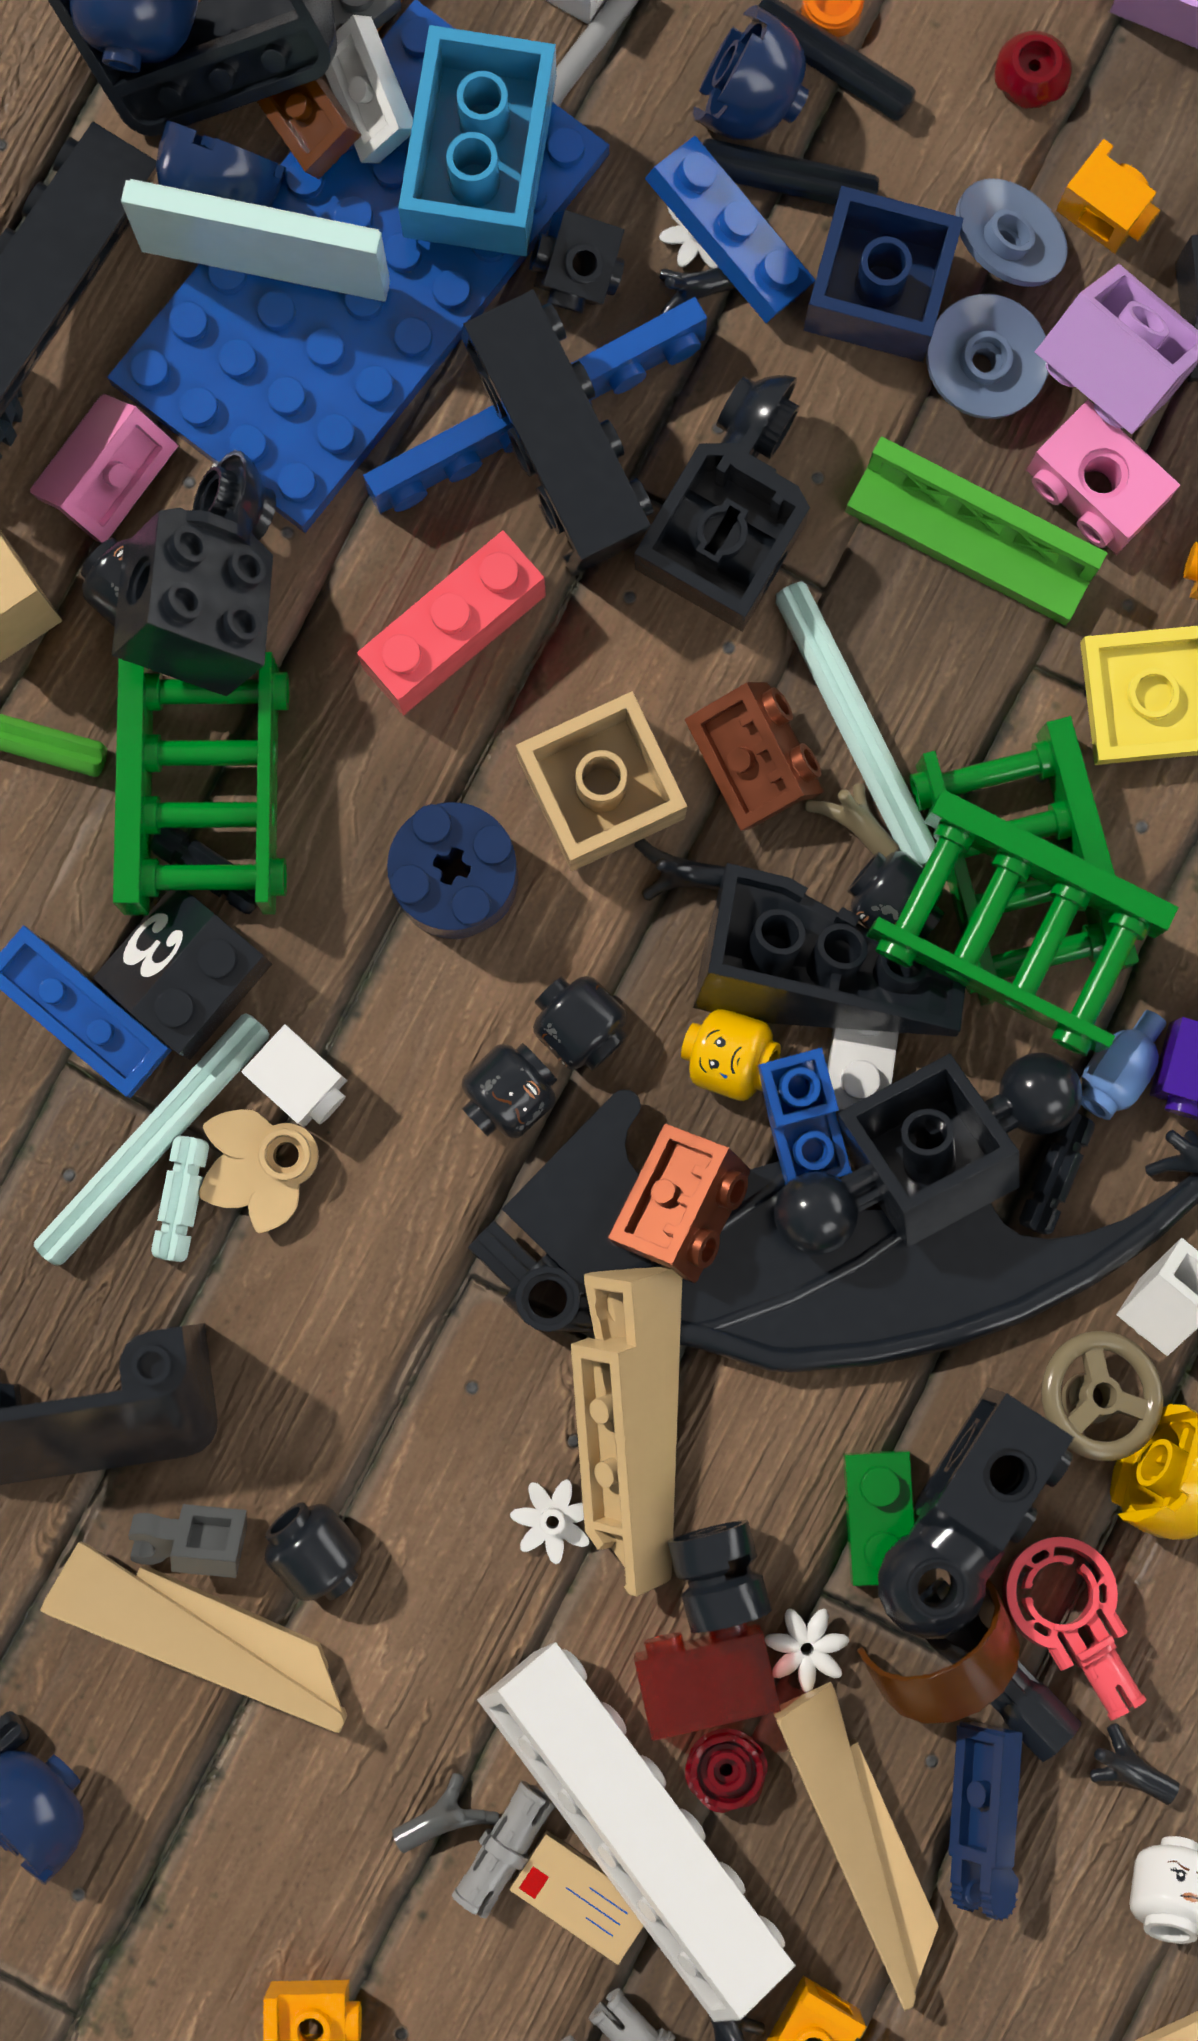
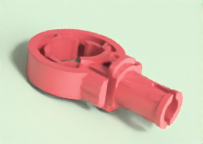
[1002,1537,1147,1721]

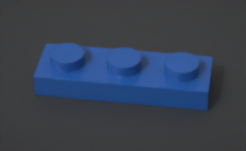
[645,136,815,324]
[0,925,172,1098]

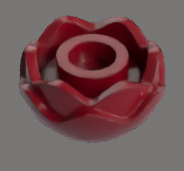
[994,31,1072,109]
[685,1728,768,1813]

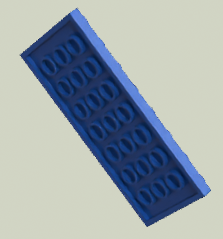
[107,0,609,533]

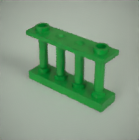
[113,652,290,915]
[910,716,1139,1006]
[867,789,1179,1056]

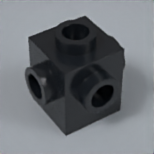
[529,210,625,313]

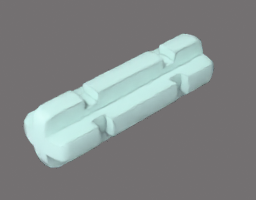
[151,1136,209,1262]

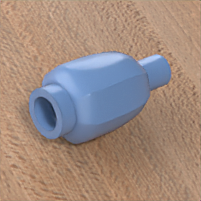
[1081,1010,1166,1120]

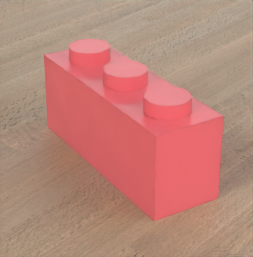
[357,530,546,716]

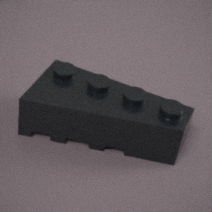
[461,289,653,577]

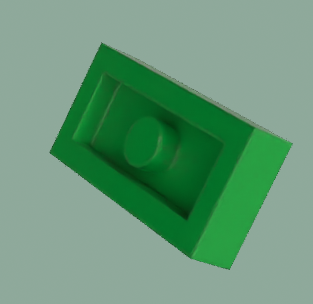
[843,1450,914,1586]

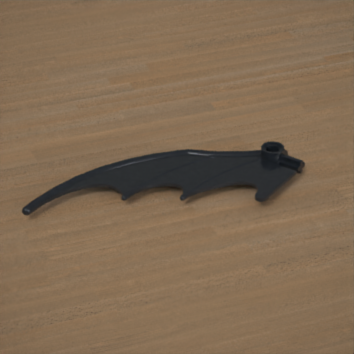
[468,1089,1198,1373]

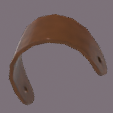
[857,1579,1020,1724]

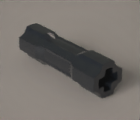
[919,1577,1082,1762]

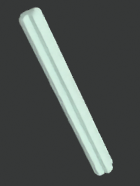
[776,581,936,866]
[34,1013,270,1266]

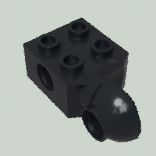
[634,375,810,632]
[112,450,276,697]
[878,1387,1074,1639]

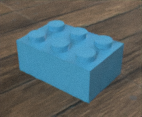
[398,25,557,256]

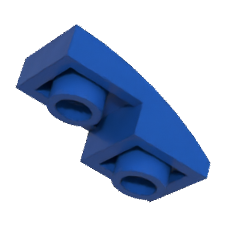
[758,1047,852,1185]

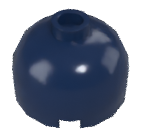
[69,0,199,73]
[693,5,809,140]
[156,121,287,207]
[0,1751,84,1885]

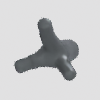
[392,1773,500,1854]

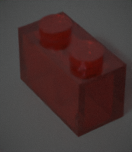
[634,1623,781,1741]

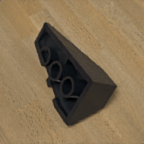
[693,863,966,1037]

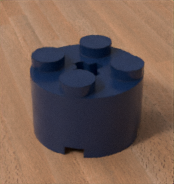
[387,802,518,939]

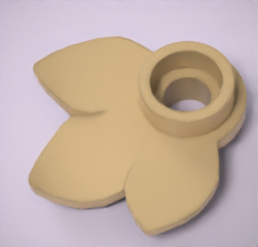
[199,1109,319,1233]

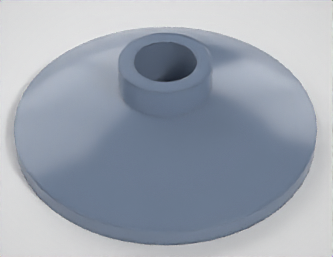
[955,179,1067,287]
[926,294,1048,419]

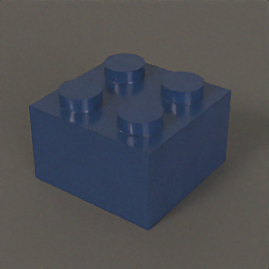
[803,186,964,362]

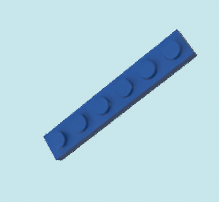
[363,297,707,514]

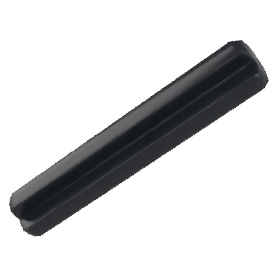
[752,0,916,121]
[703,138,879,205]

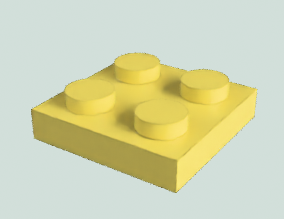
[1080,626,1198,765]

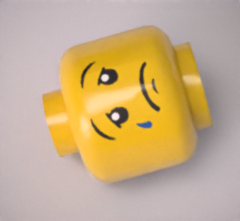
[681,1009,781,1101]

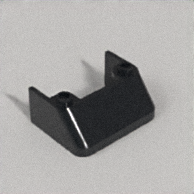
[48,0,337,136]

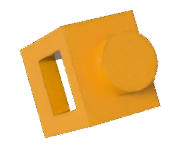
[1056,139,1161,254]
[766,1975,866,2041]
[263,1980,362,2041]

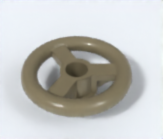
[1041,1331,1164,1461]

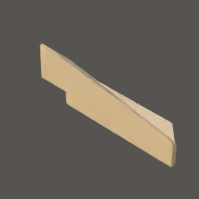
[571,1266,682,1597]
[40,1541,348,1733]
[771,1682,939,2011]

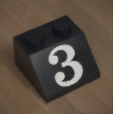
[93,890,272,1060]

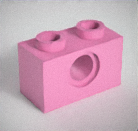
[1026,399,1180,555]

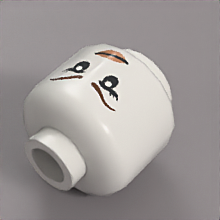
[1129,1836,1198,1944]

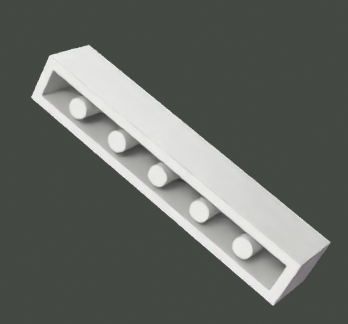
[477,1642,795,2022]

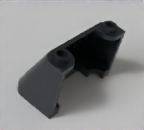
[0,1323,218,1485]

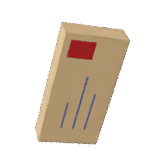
[509,1830,643,1965]

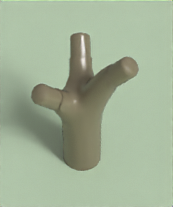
[805,783,900,857]

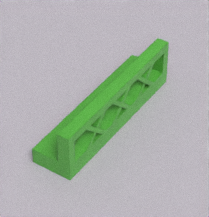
[845,436,1108,626]

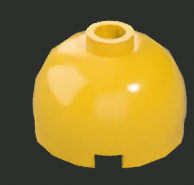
[1110,1404,1198,1540]

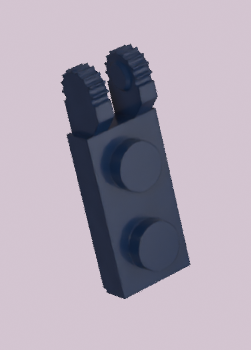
[948,1722,1023,1921]

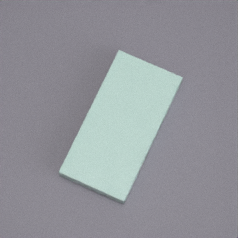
[121,179,390,302]

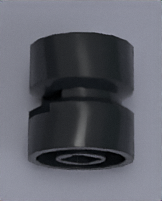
[667,1520,772,1633]

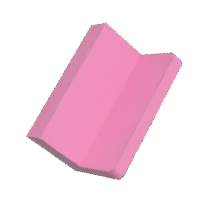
[30,394,179,543]

